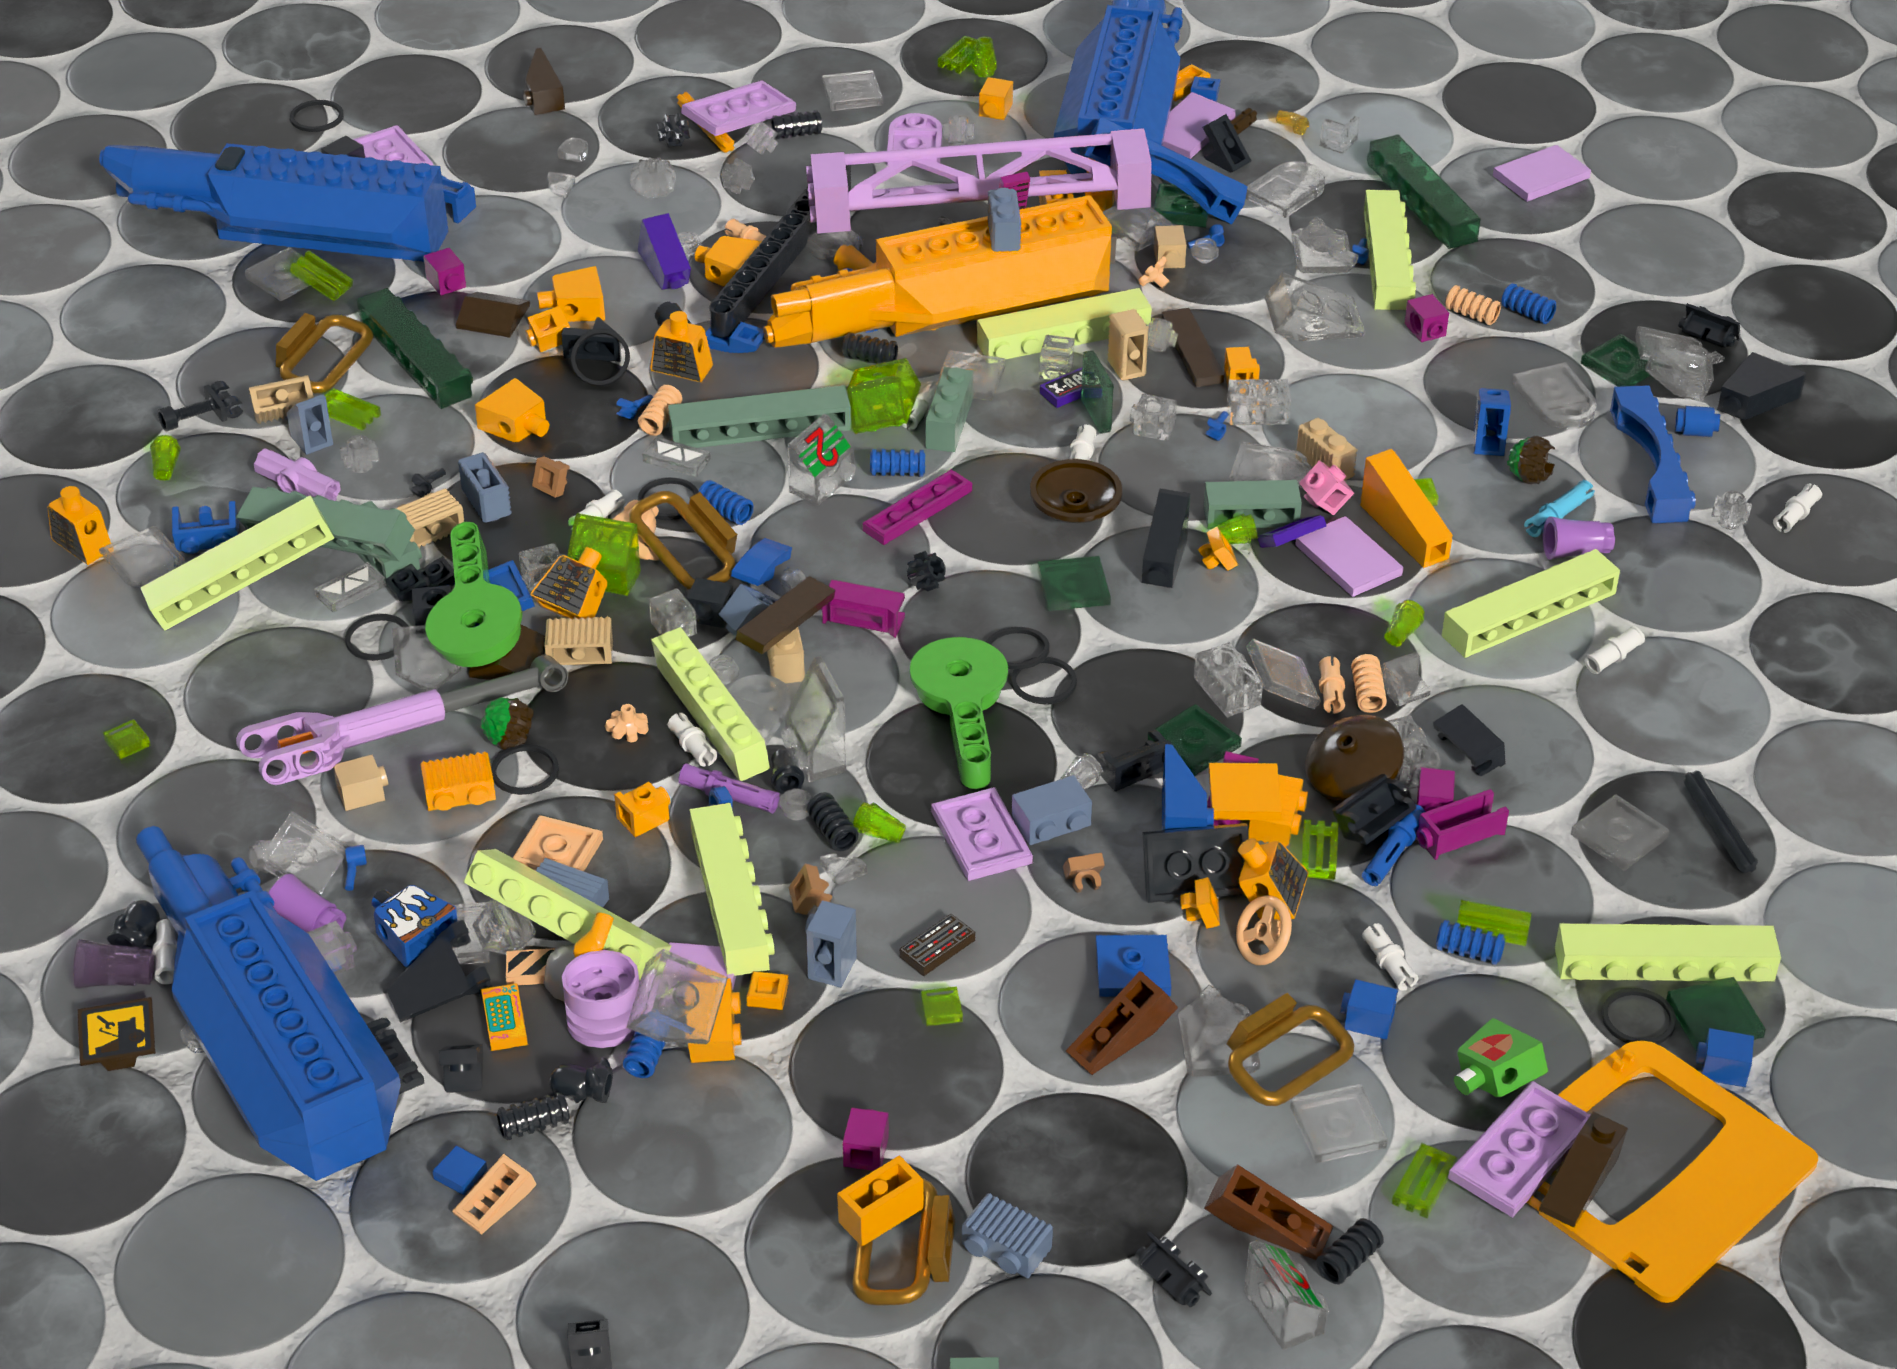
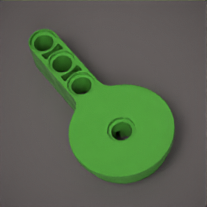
[425,522,522,667]
[910,637,1008,789]

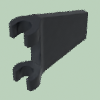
[387,920,492,1023]

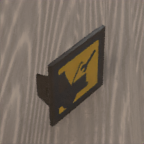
[78,997,156,1071]

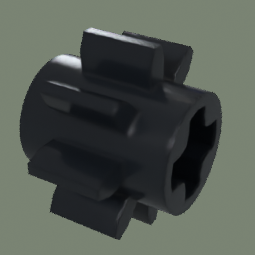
[657,113,690,148]
[907,551,946,592]

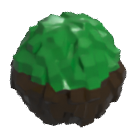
[1507,435,1555,484]
[481,697,534,750]

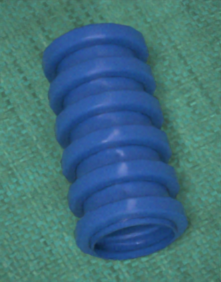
[1501,283,1556,324]
[870,449,925,477]
[698,480,754,525]
[1436,919,1505,965]
[623,1010,672,1078]

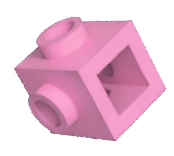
[1299,460,1354,515]

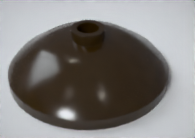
[1030,459,1122,523]
[1305,715,1405,802]

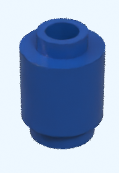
[1675,405,1720,437]

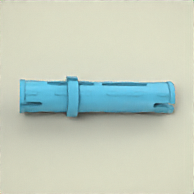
[1524,480,1595,537]

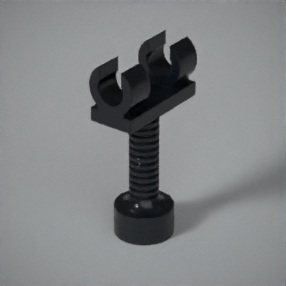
[157,381,243,432]

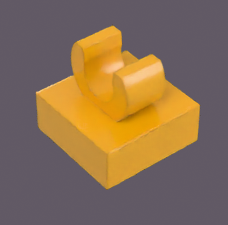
[1198,527,1238,571]
[1180,877,1220,929]

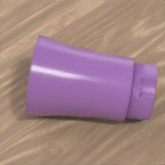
[1543,516,1615,560]
[269,874,346,943]

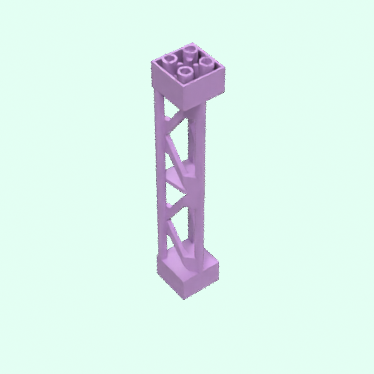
[806,129,1152,234]

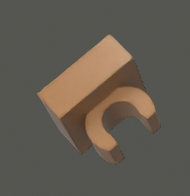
[532,456,570,498]
[1063,852,1105,893]
[788,864,832,915]

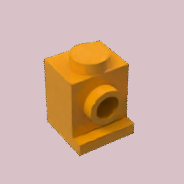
[525,306,570,352]
[1224,347,1260,392]
[614,782,670,838]

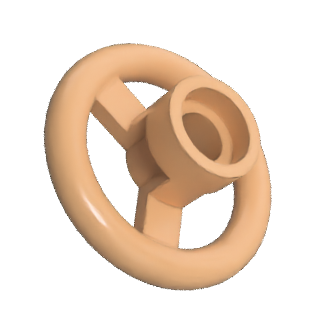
[1236,895,1292,965]

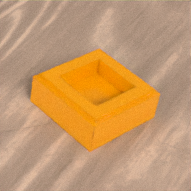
[747,971,789,1010]

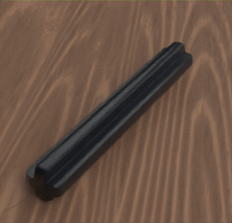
[1684,770,1758,873]

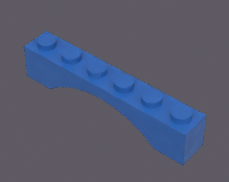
[1084,117,1248,224]
[1610,385,1696,523]

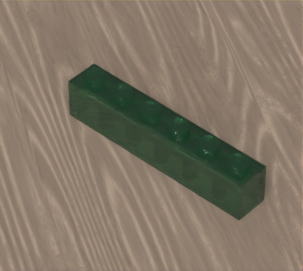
[1367,134,1481,249]
[356,288,473,409]

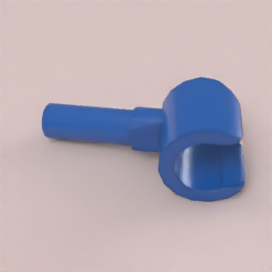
[1187,225,1225,249]
[1350,238,1369,265]
[616,394,653,419]
[1205,411,1229,441]
[345,845,367,891]

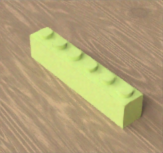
[1363,190,1416,310]
[977,288,1152,363]
[141,495,334,631]
[1441,549,1620,658]
[651,627,770,781]
[690,803,775,976]
[464,849,672,981]
[1555,923,1781,982]

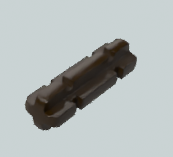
[1231,108,1257,135]

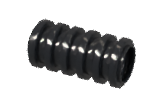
[771,110,822,139]
[842,332,898,366]
[806,792,859,852]
[497,1091,570,1141]
[1316,1218,1384,1285]

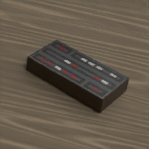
[899,914,976,976]

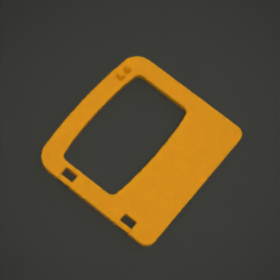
[1526,1040,1818,1303]

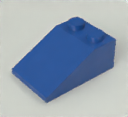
[1162,744,1214,830]

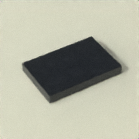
[1142,823,1249,903]

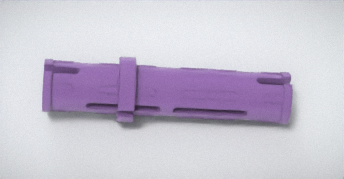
[679,763,780,814]

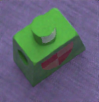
[1454,1018,1548,1097]

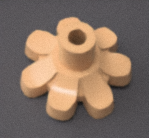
[1138,256,1169,289]
[605,704,649,742]

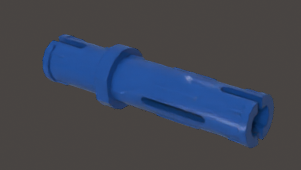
[1362,804,1426,886]

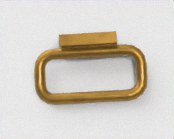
[276,313,373,393]
[629,491,738,589]
[1226,993,1355,1106]
[853,1178,955,1306]

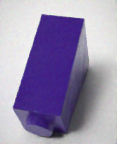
[638,213,691,290]

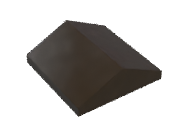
[456,292,530,338]
[469,624,545,680]

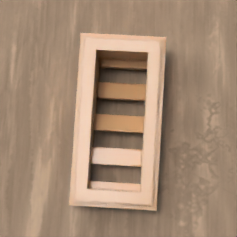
[452,1154,537,1235]

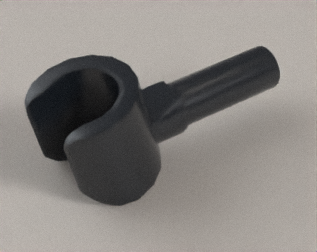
[411,468,446,497]

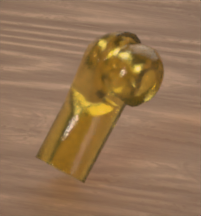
[1276,110,1309,135]

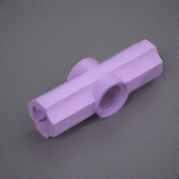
[254,448,341,501]

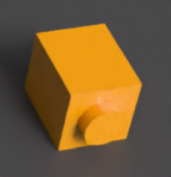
[979,77,1013,120]

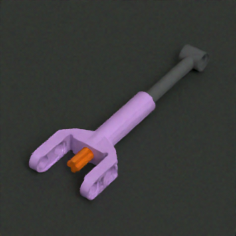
[236,655,568,785]

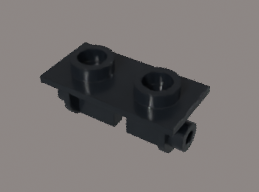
[1678,303,1740,348]
[1135,1231,1212,1307]

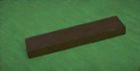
[1161,308,1224,387]
[735,576,836,654]

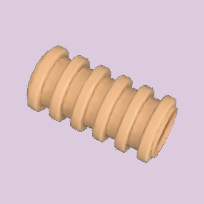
[1445,285,1501,326]
[638,385,682,436]
[1351,654,1387,713]

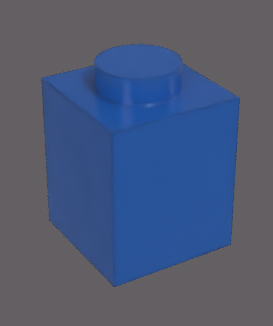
[1340,979,1398,1040]
[1696,1028,1754,1087]

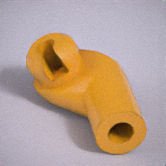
[573,912,614,958]

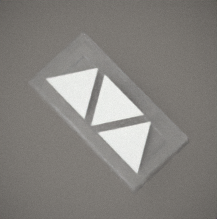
[642,436,710,477]
[314,562,386,612]

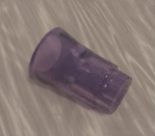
[73,938,155,989]

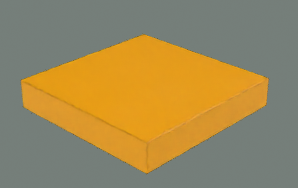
[1208,763,1282,820]

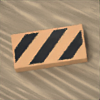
[506,948,556,985]

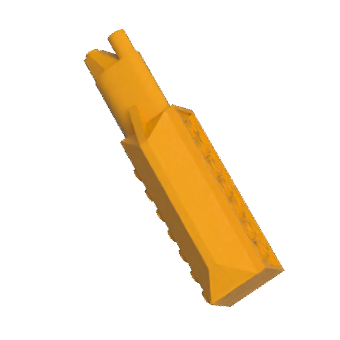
[763,195,1112,348]

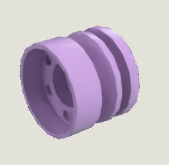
[562,950,642,1048]

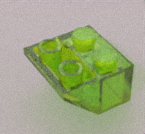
[847,358,921,434]
[567,513,641,596]

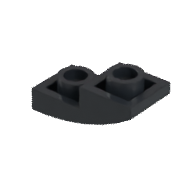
[385,556,455,601]

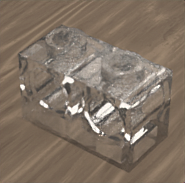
[1227,379,1291,425]
[1194,642,1264,717]
[1388,715,1440,792]

